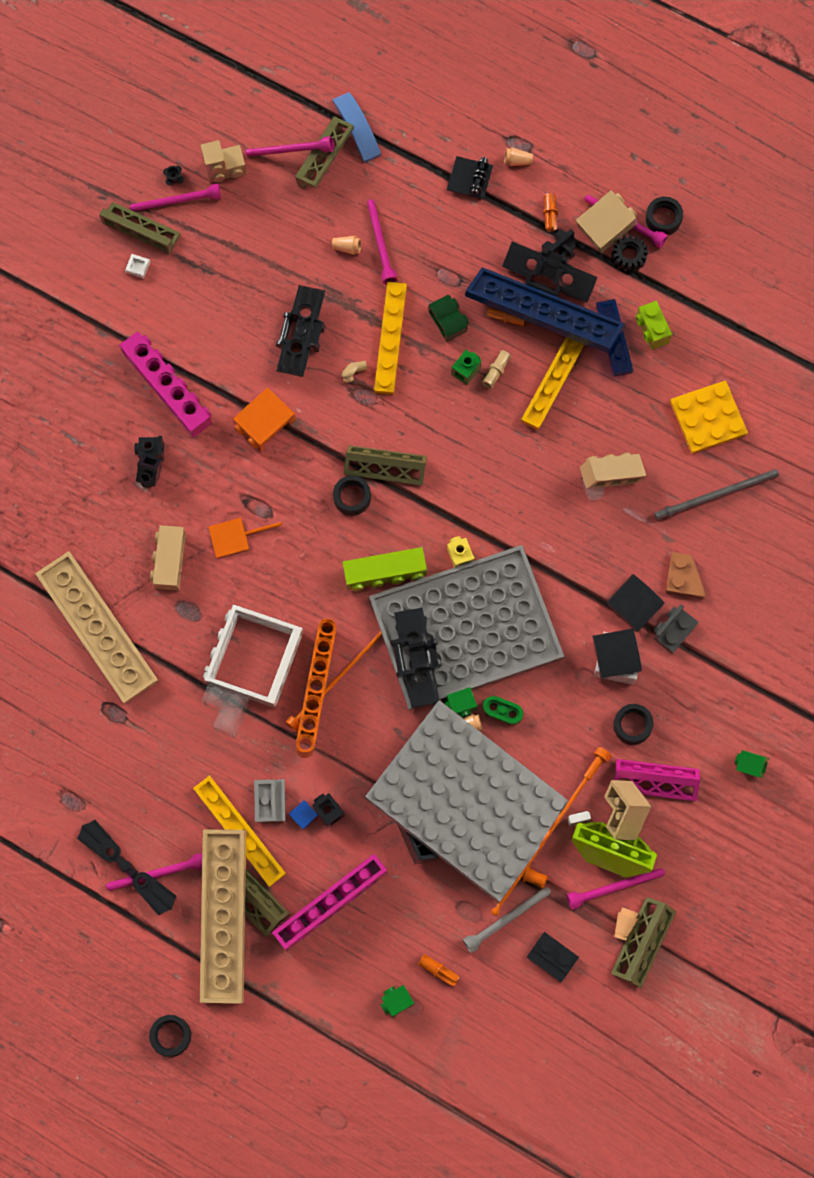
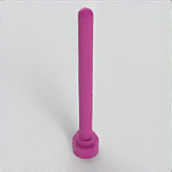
[245,136,334,157]
[130,183,222,212]
[584,195,668,248]
[367,199,398,285]
[106,852,202,891]
[567,868,665,910]

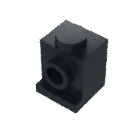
[134,436,164,461]
[136,454,162,488]
[312,793,345,828]

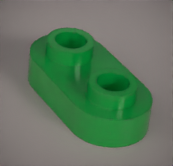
[483,696,523,725]

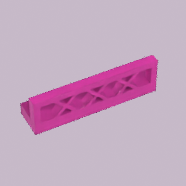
[614,759,700,801]

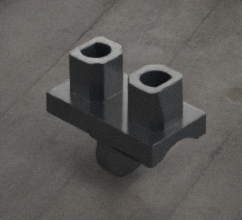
[542,229,577,260]

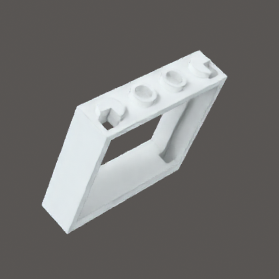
[203,605,304,708]

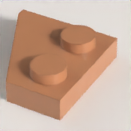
[665,552,705,599]

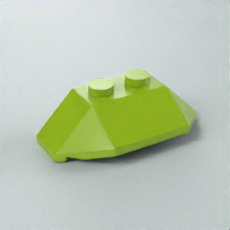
[571,822,657,877]

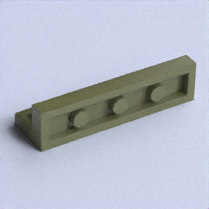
[295,116,354,189]
[99,202,181,254]
[344,445,427,485]
[245,869,290,937]
[611,897,677,989]

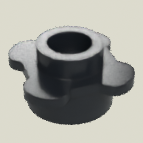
[163,166,184,186]

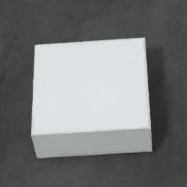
[125,254,151,279]
[567,811,591,827]

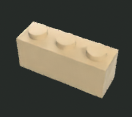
[580,453,646,489]
[150,525,186,591]

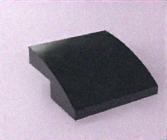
[605,574,665,632]
[592,628,642,678]

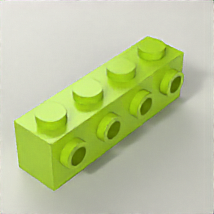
[342,547,427,591]

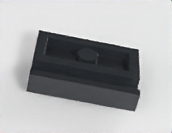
[526,932,579,983]

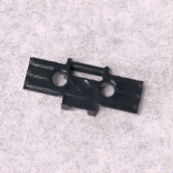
[502,241,598,303]
[276,285,325,377]
[390,608,442,708]

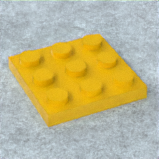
[670,380,748,454]

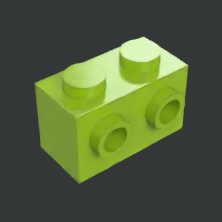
[635,300,672,350]

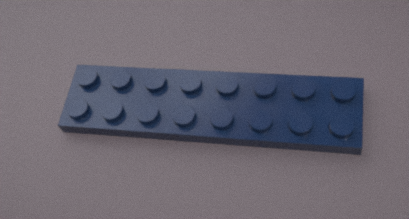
[465,267,624,354]

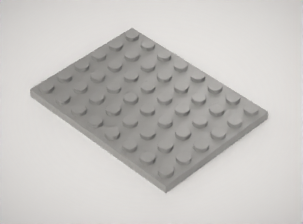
[369,545,564,711]
[364,700,568,903]

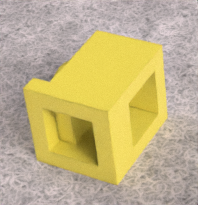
[447,536,475,568]

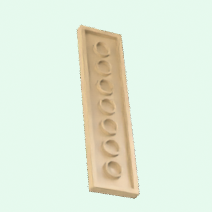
[35,551,159,704]
[200,830,246,1004]

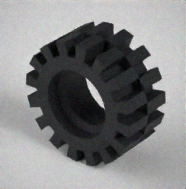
[612,234,648,273]

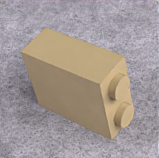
[576,190,637,254]

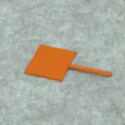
[208,518,282,559]

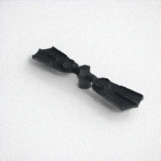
[77,819,177,916]

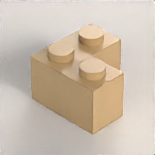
[201,140,247,183]
[604,780,651,840]

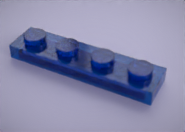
[596,299,633,377]

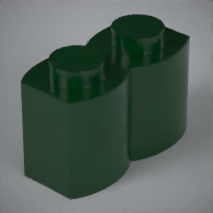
[428,294,469,342]

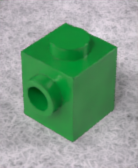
[451,350,482,385]
[444,687,477,718]
[735,750,769,778]
[380,985,415,1018]

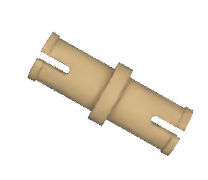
[482,350,511,389]

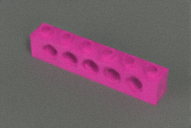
[119,331,212,438]
[272,854,388,952]

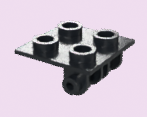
[447,156,493,200]

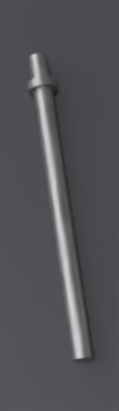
[654,469,779,520]

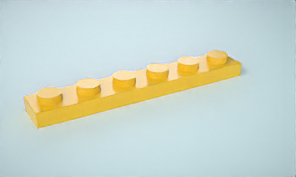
[374,282,407,395]
[521,337,585,431]
[193,775,286,887]

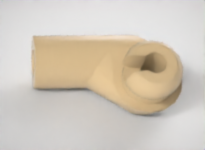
[342,361,367,383]

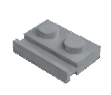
[254,779,286,823]

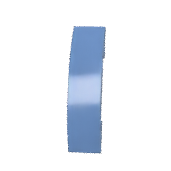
[332,92,381,163]

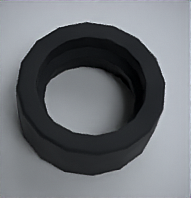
[645,196,683,235]
[333,475,371,516]
[613,704,654,745]
[149,1015,192,1057]

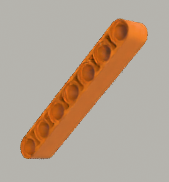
[295,618,337,758]

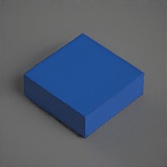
[289,800,318,830]

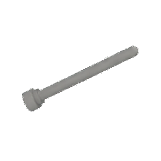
[462,887,551,954]

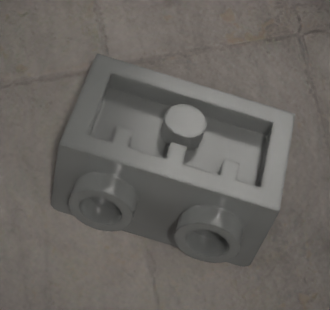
[653,604,699,654]

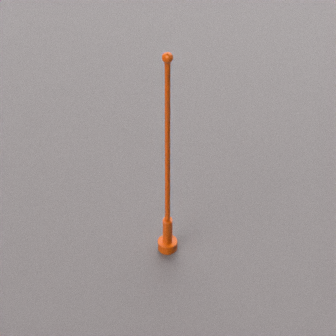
[285,631,382,733]
[491,747,612,916]

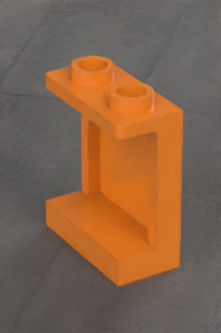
[233,387,296,451]

